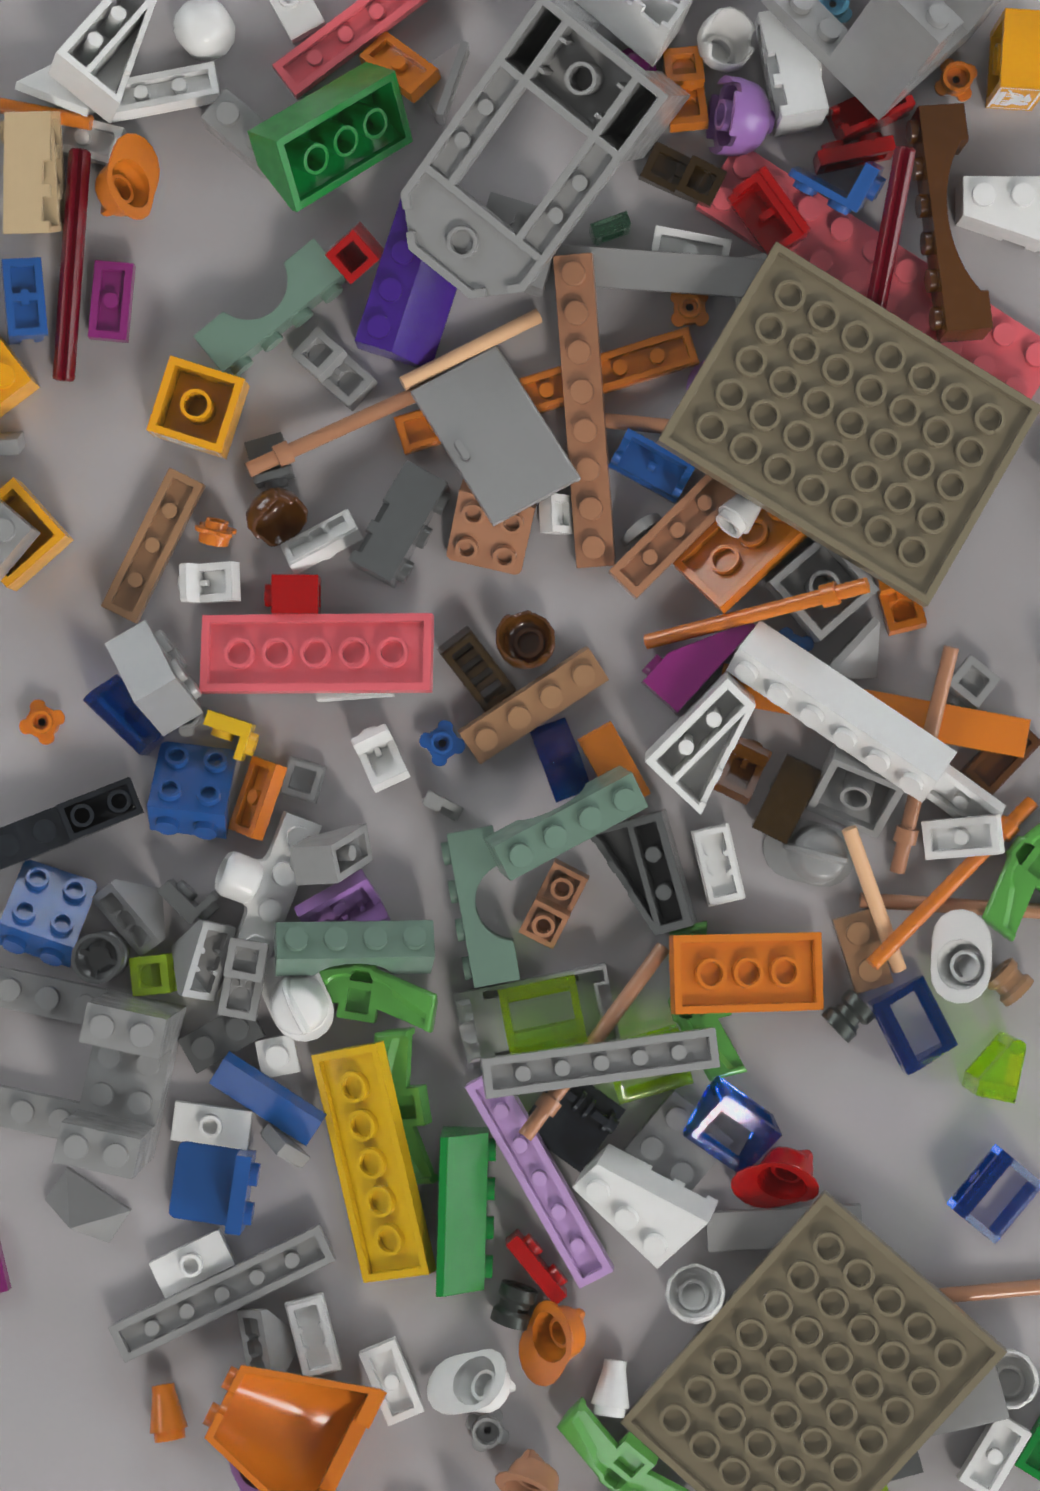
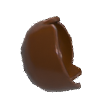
[246,487,308,547]
[495,610,556,669]

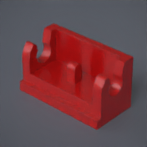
[825,94,916,144]
[727,165,811,255]

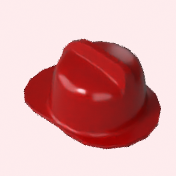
[731,1146,819,1208]

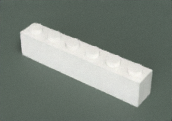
[726,621,957,803]

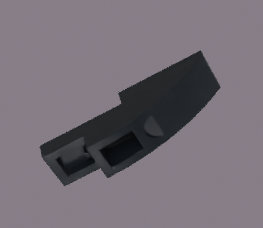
[0,777,144,870]

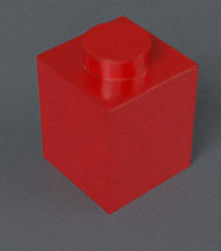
[325,222,384,284]
[264,574,321,614]

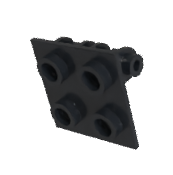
[528,1085,626,1173]

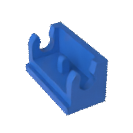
[1,257,48,345]
[609,428,695,504]

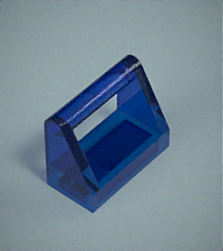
[83,674,169,756]
[867,975,958,1075]
[683,1075,782,1173]
[946,1144,1040,1244]

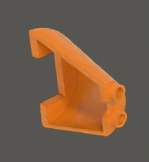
[202,1364,387,1491]

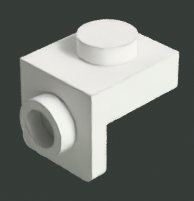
[178,561,241,604]
[351,724,411,793]

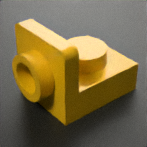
[203,710,260,761]

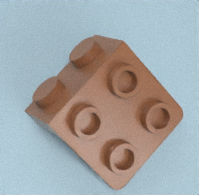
[447,479,537,575]

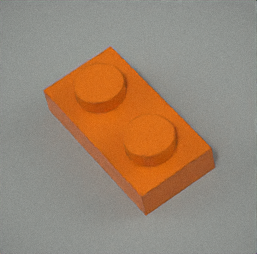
[358,31,441,103]
[227,756,287,841]

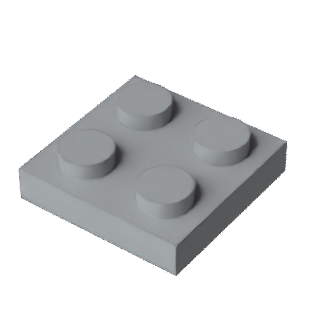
[624,1089,734,1191]

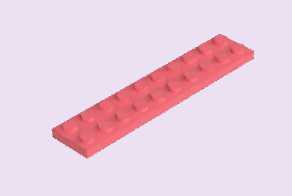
[695,151,1040,399]

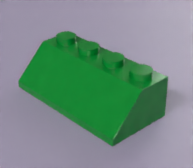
[247,62,413,212]
[436,1126,496,1297]

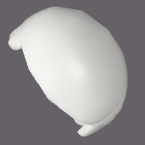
[173,0,235,61]
[697,6,755,73]
[665,1263,725,1324]
[996,1349,1039,1409]

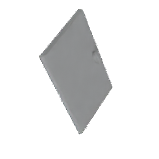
[411,346,581,527]

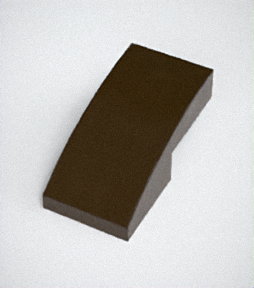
[639,141,727,208]
[752,753,822,845]

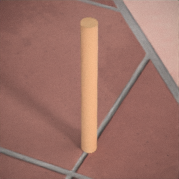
[399,308,543,391]
[842,825,907,973]

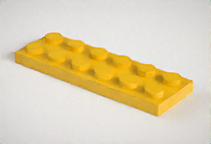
[311,1041,437,1283]

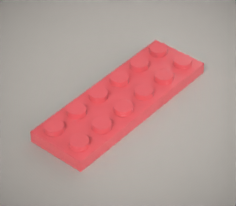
[199,613,434,694]

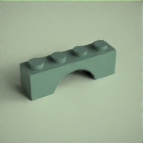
[193,238,346,377]
[483,765,648,881]
[441,825,520,988]
[274,920,435,976]

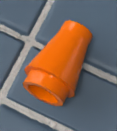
[150,1382,188,1443]

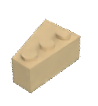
[0,111,66,234]

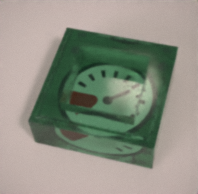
[589,211,631,246]

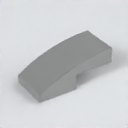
[291,327,378,412]
[946,654,1001,709]
[217,937,269,1021]

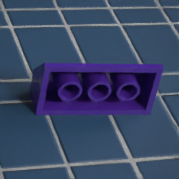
[354,198,457,368]

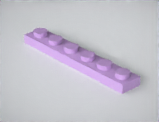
[465,1075,614,1289]

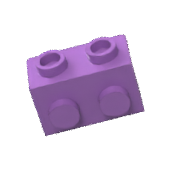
[294,869,391,922]

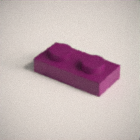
[88,260,136,343]

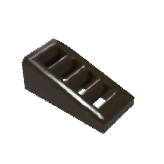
[437,626,517,712]

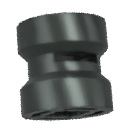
[821,988,876,1043]
[490,1279,538,1331]

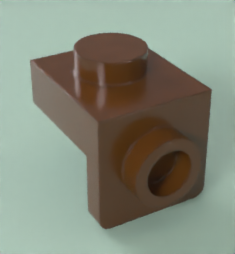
[713,736,772,805]

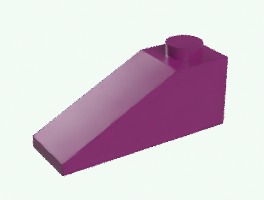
[641,623,756,713]

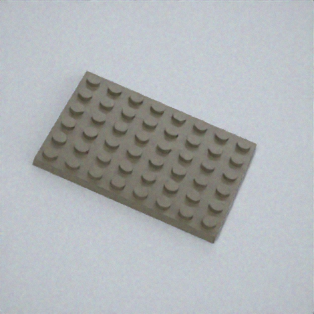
[656,242,1040,607]
[620,1190,1007,1491]

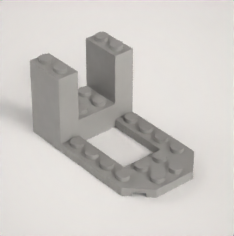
[400,0,691,299]
[760,0,1001,120]
[0,966,187,1179]

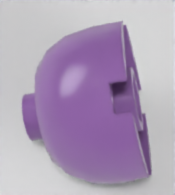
[706,75,775,156]

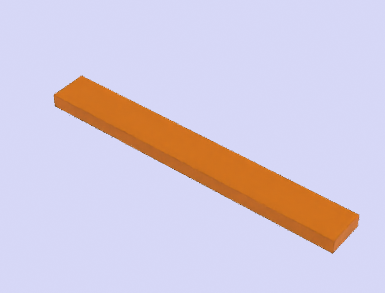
[393,326,700,456]
[721,663,1031,758]

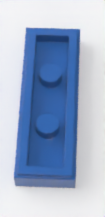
[209,1051,327,1146]

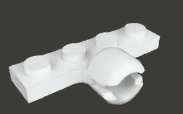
[215,811,322,961]

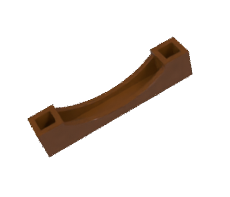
[906,103,993,343]

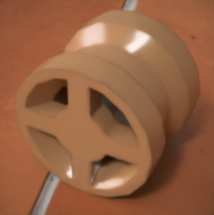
[987,957,1034,1007]

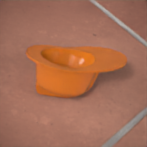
[95,133,160,220]
[519,1300,586,1387]

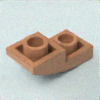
[519,858,590,949]

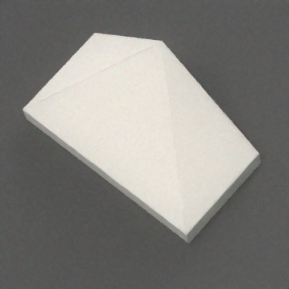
[15,65,96,117]

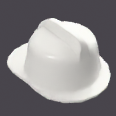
[930,909,993,1004]
[262,955,334,1042]
[427,1349,516,1415]

